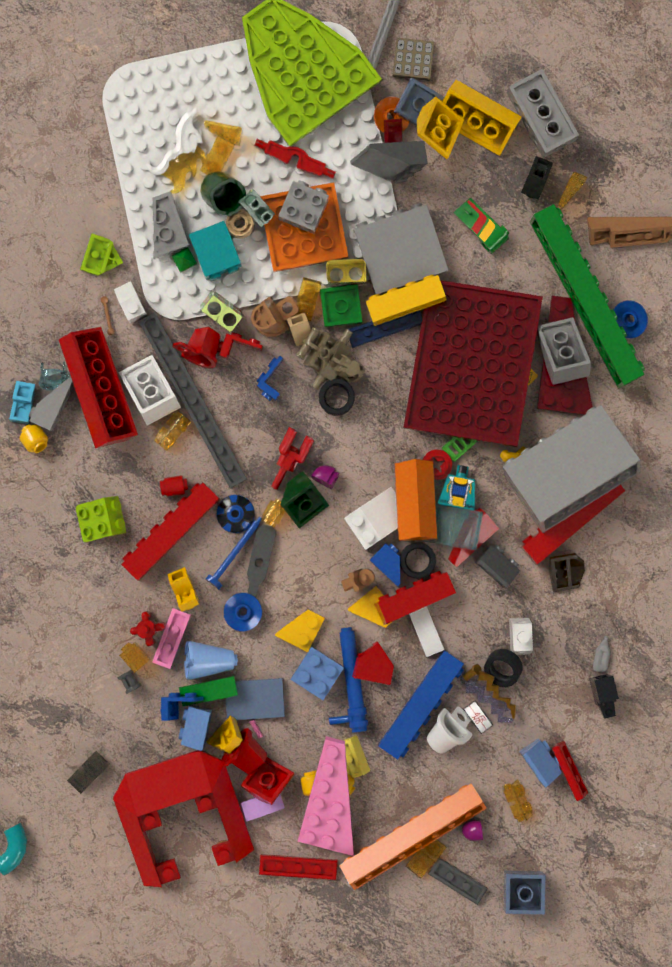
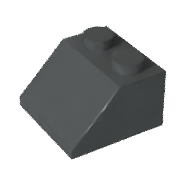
[475,545,520,588]

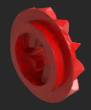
[423,449,452,480]

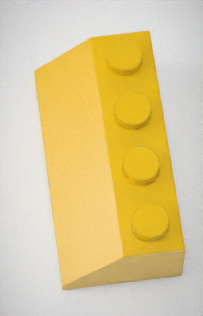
[443,80,522,156]

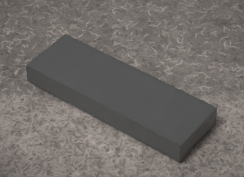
[428,857,488,905]

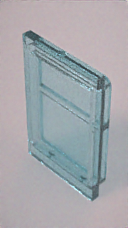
[424,504,483,550]

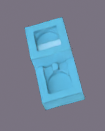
[9,381,35,424]

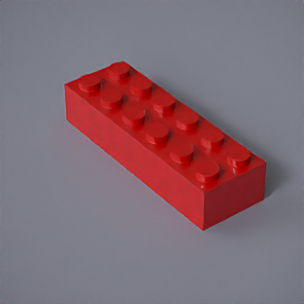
[59,327,138,449]

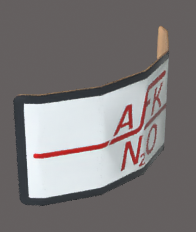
[463,701,493,734]

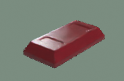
[384,119,403,143]

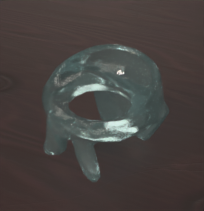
[39,362,69,390]

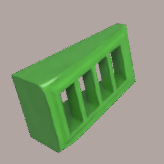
[442,437,478,462]

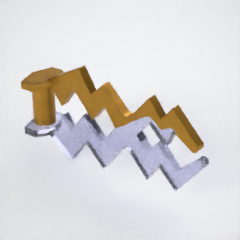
[460,664,516,723]

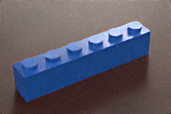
[378,650,464,760]

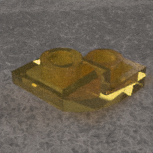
[200,136,235,175]
[294,277,321,321]
[406,839,447,879]

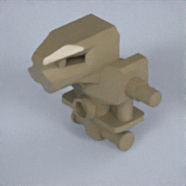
[296,327,365,390]

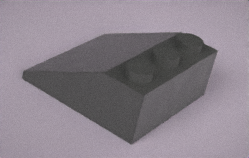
[350,141,428,183]

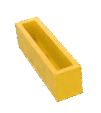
[366,275,447,326]

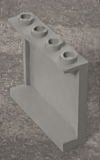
[353,203,448,294]

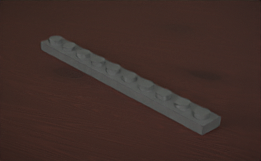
[138,312,247,489]

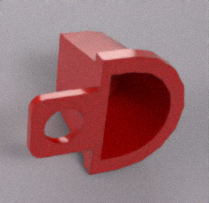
[172,326,221,368]
[222,728,267,775]

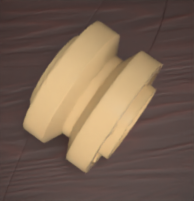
[226,209,254,239]

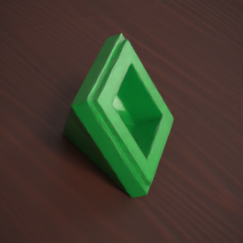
[172,247,197,273]

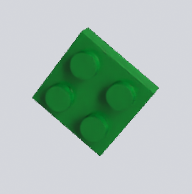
[320,284,362,328]

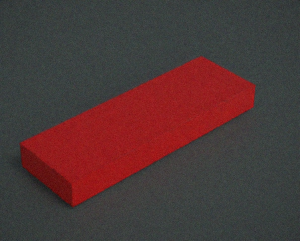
[552,741,588,801]

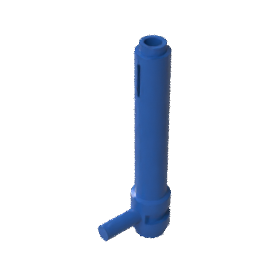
[329,627,369,733]

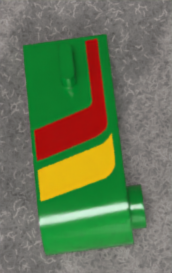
[453,197,509,254]

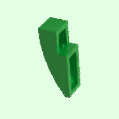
[179,676,239,706]

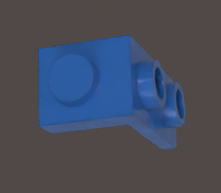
[257,356,283,401]
[160,692,203,721]

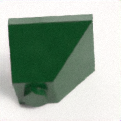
[280,471,329,529]

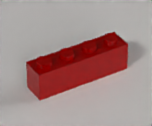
[374,571,456,625]

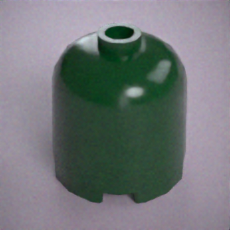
[200,172,246,216]

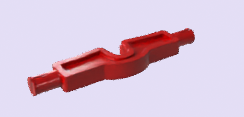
[254,139,336,179]

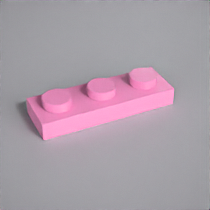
[152,608,191,669]

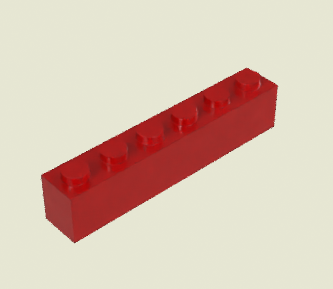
[121,482,220,581]
[521,484,626,565]

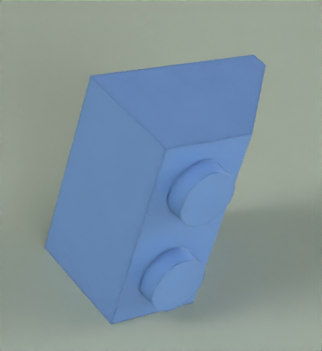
[179,705,213,751]
[519,739,562,788]

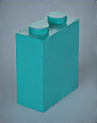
[189,221,242,281]

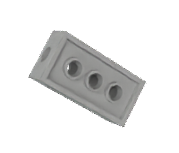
[507,69,579,158]

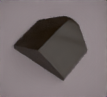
[549,553,585,592]

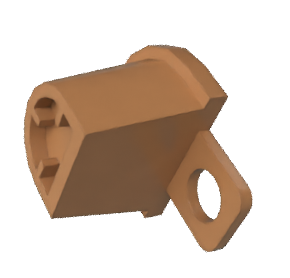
[251,296,299,337]

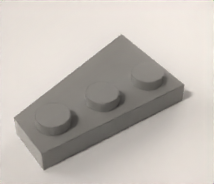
[153,191,190,259]

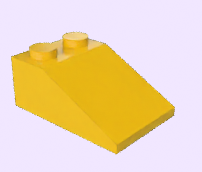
[417,96,464,159]

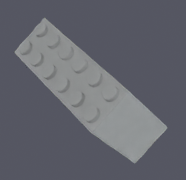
[503,405,640,533]

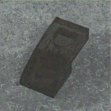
[67,751,109,794]

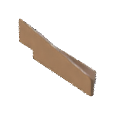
[587,217,672,248]

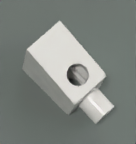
[509,618,533,655]

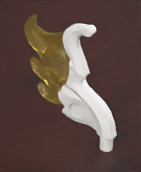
[146,108,206,194]

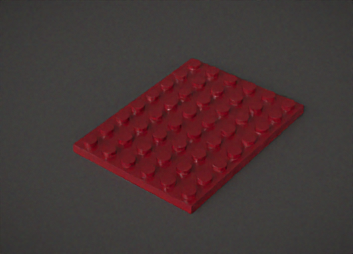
[403,280,543,447]

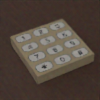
[392,38,434,80]

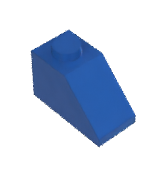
[370,543,400,587]

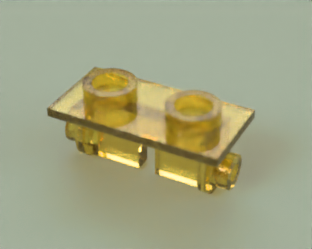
[154,411,191,451]
[503,779,533,822]

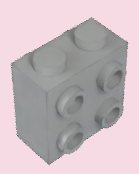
[278,180,329,234]

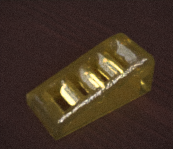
[204,120,243,146]
[556,172,587,210]

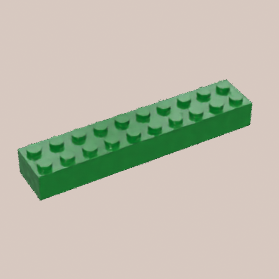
[530,204,645,389]

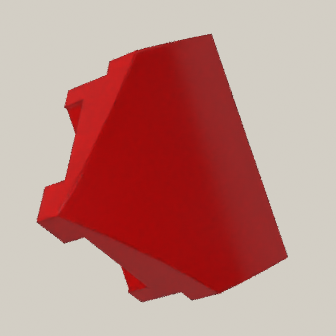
[352,641,394,685]

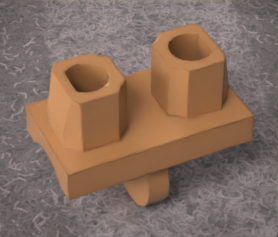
[341,569,375,592]

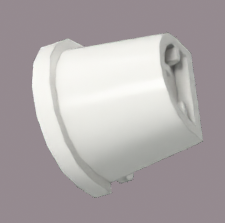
[427,707,473,753]

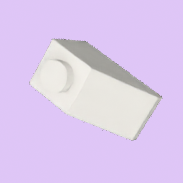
[114,281,148,324]

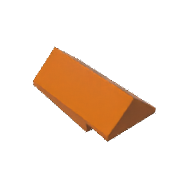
[395,459,437,541]

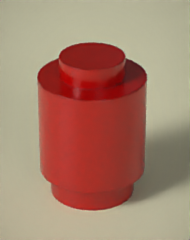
[160,475,189,497]

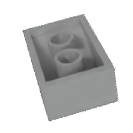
[537,317,591,385]

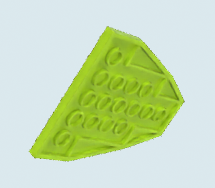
[242,0,382,146]

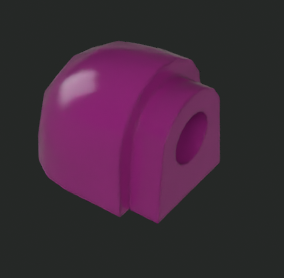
[310,465,339,489]
[462,819,483,841]

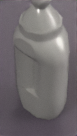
[593,636,611,673]

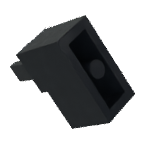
[589,674,619,719]

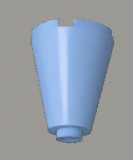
[184,641,238,680]

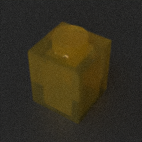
[119,642,151,673]

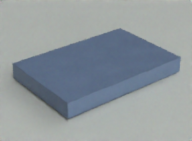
[226,678,285,720]

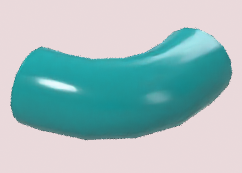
[0,823,27,876]

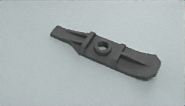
[247,524,276,597]

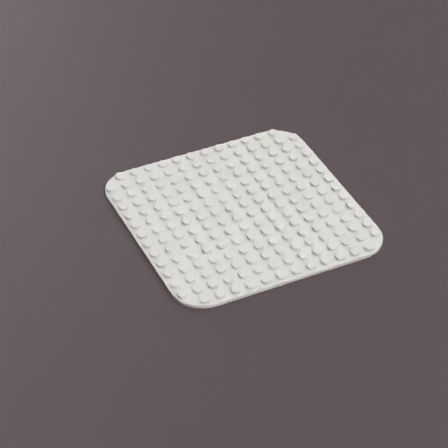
[102,22,397,320]

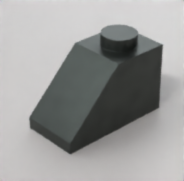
[521,156,553,200]

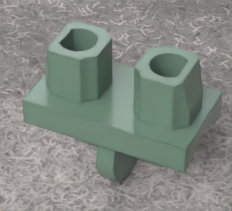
[238,189,275,227]

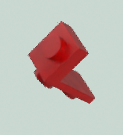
[217,332,263,360]

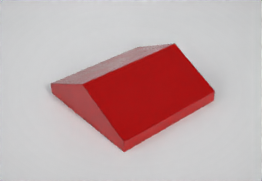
[241,757,294,805]

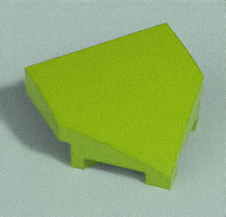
[80,233,123,276]

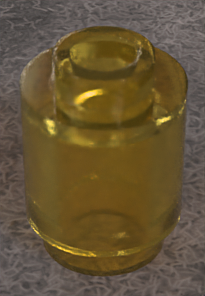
[261,498,286,528]

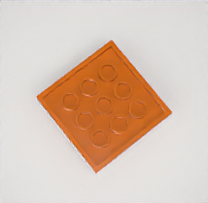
[260,182,349,272]

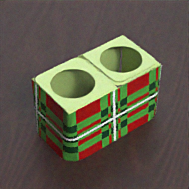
[200,292,242,332]

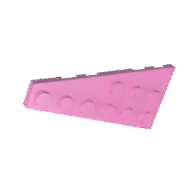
[298,736,354,856]

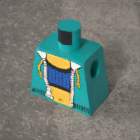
[437,465,475,511]

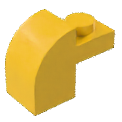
[167,567,199,612]

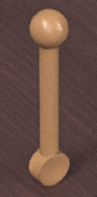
[101,296,115,335]

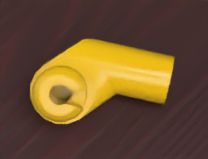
[500,446,526,462]

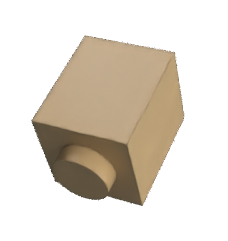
[287,312,311,347]

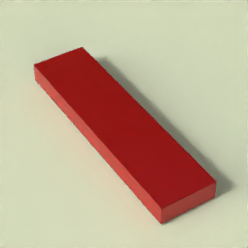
[259,854,338,880]

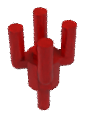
[271,427,314,490]
[130,611,166,646]

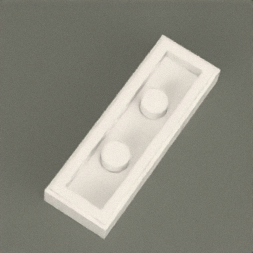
[409,606,444,657]

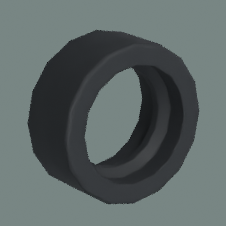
[319,379,355,416]
[400,542,436,579]
[484,649,523,688]

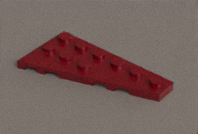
[537,295,593,415]

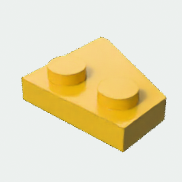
[275,609,325,652]
[206,715,242,754]

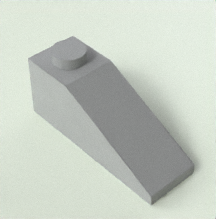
[29,376,74,432]

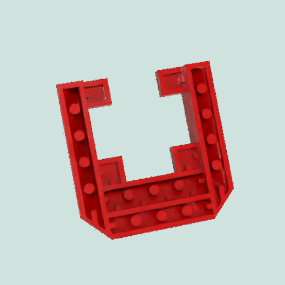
[113,750,254,887]

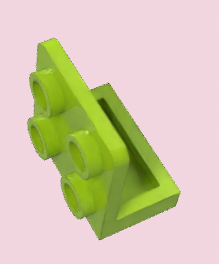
[76,496,127,542]

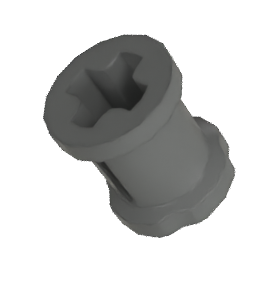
[117,669,142,694]

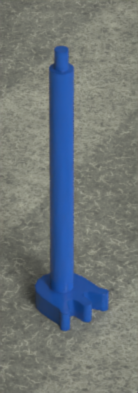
[205,517,262,590]

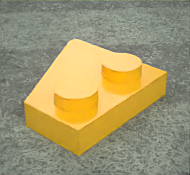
[348,586,393,628]

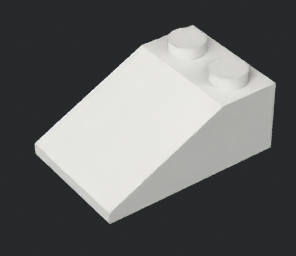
[118,355,181,425]
[344,487,398,550]

